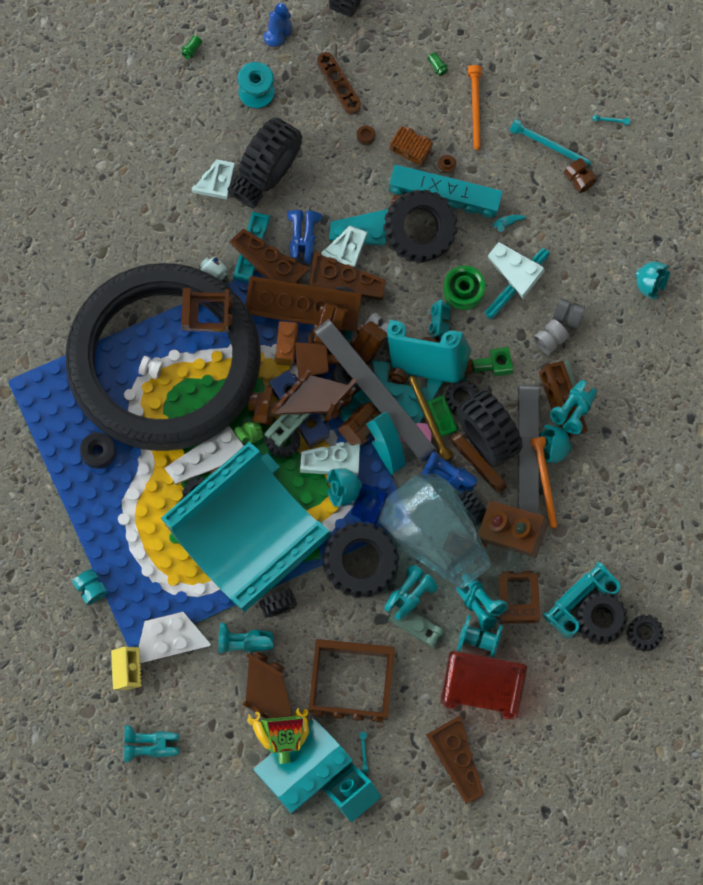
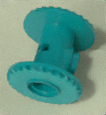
[237,61,275,109]
[457,615,503,662]

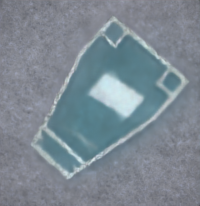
[373,473,492,589]

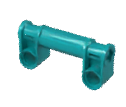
[542,562,620,639]

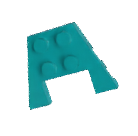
[373,360,443,423]

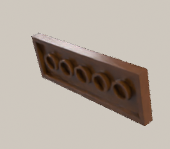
[245,276,362,332]

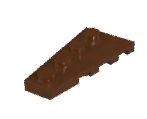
[229,228,310,283]

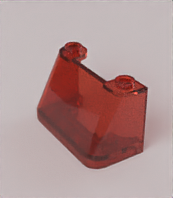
[440,651,528,720]

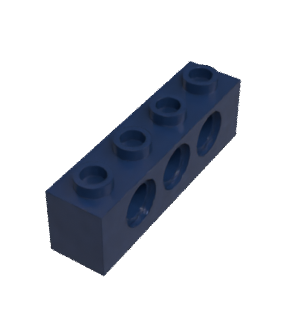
[269,370,331,449]

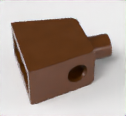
[295,343,340,380]

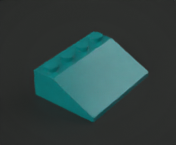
[253,718,353,815]

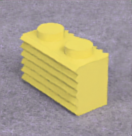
[111,647,142,691]

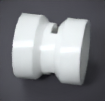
[138,356,163,380]

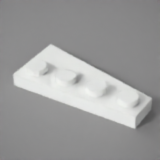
[165,426,244,485]

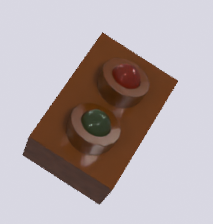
[477,500,549,558]

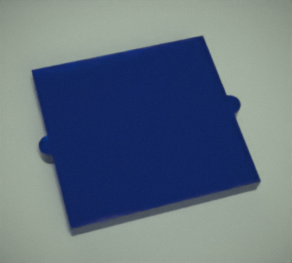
[351,483,389,525]

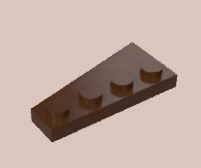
[309,251,386,300]
[426,715,483,805]

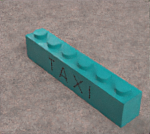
[388,164,503,218]

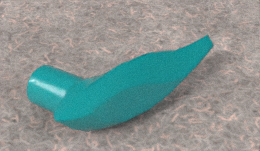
[492,215,526,232]

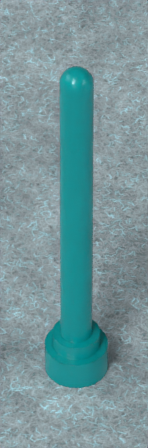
[509,118,591,166]

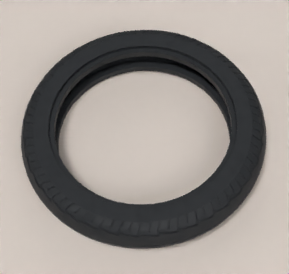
[65,263,261,451]

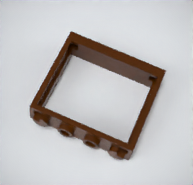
[309,639,394,723]

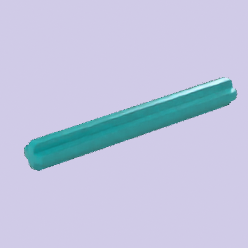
[484,248,550,319]

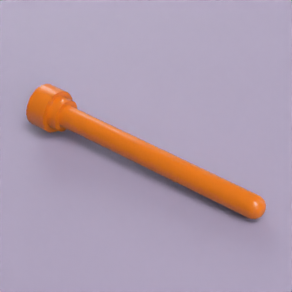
[468,65,482,150]
[530,436,557,529]

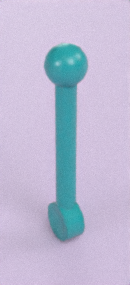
[592,114,631,126]
[359,732,369,773]

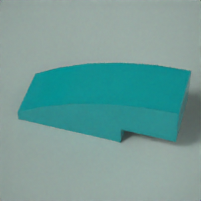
[366,412,406,475]

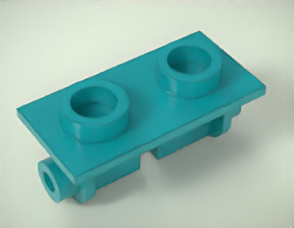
[429,299,451,340]

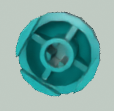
[635,261,670,300]
[539,425,572,463]
[327,468,362,507]

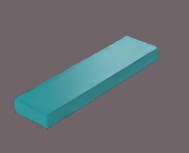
[233,211,270,283]

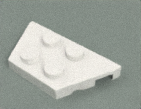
[139,612,210,663]

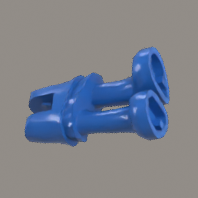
[264,3,292,47]
[287,210,322,264]
[419,451,478,493]

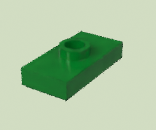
[427,395,458,437]

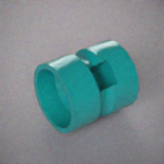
[72,568,108,605]

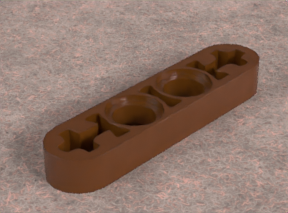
[318,52,361,115]
[450,432,507,494]

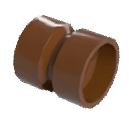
[563,158,598,193]

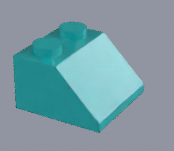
[322,763,382,823]

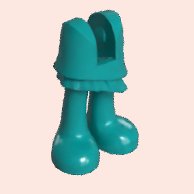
[550,380,598,434]
[384,565,438,621]
[456,574,508,631]
[218,622,274,653]
[124,725,180,763]

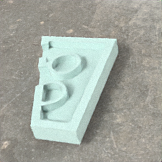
[488,242,545,299]
[300,442,360,476]

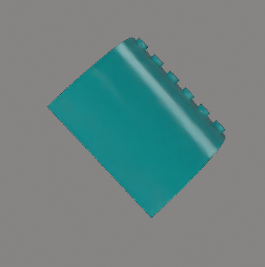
[161,442,332,612]

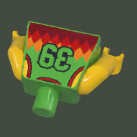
[247,708,309,764]

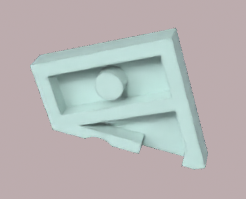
[192,159,235,199]
[321,226,368,268]

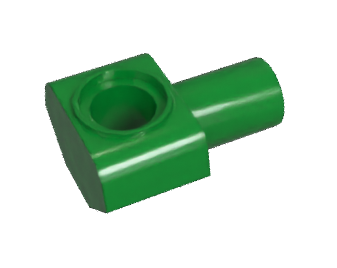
[472,347,513,377]

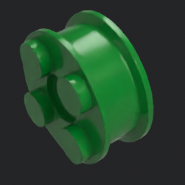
[443,265,485,310]

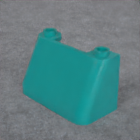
[387,320,472,383]

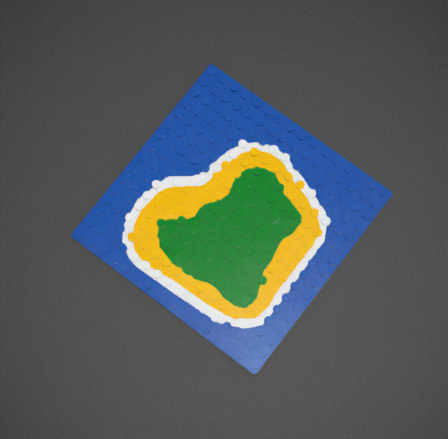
[8,271,412,648]

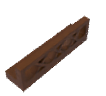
[539,361,588,439]

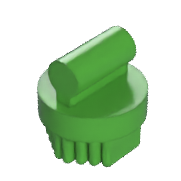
[234,422,263,444]

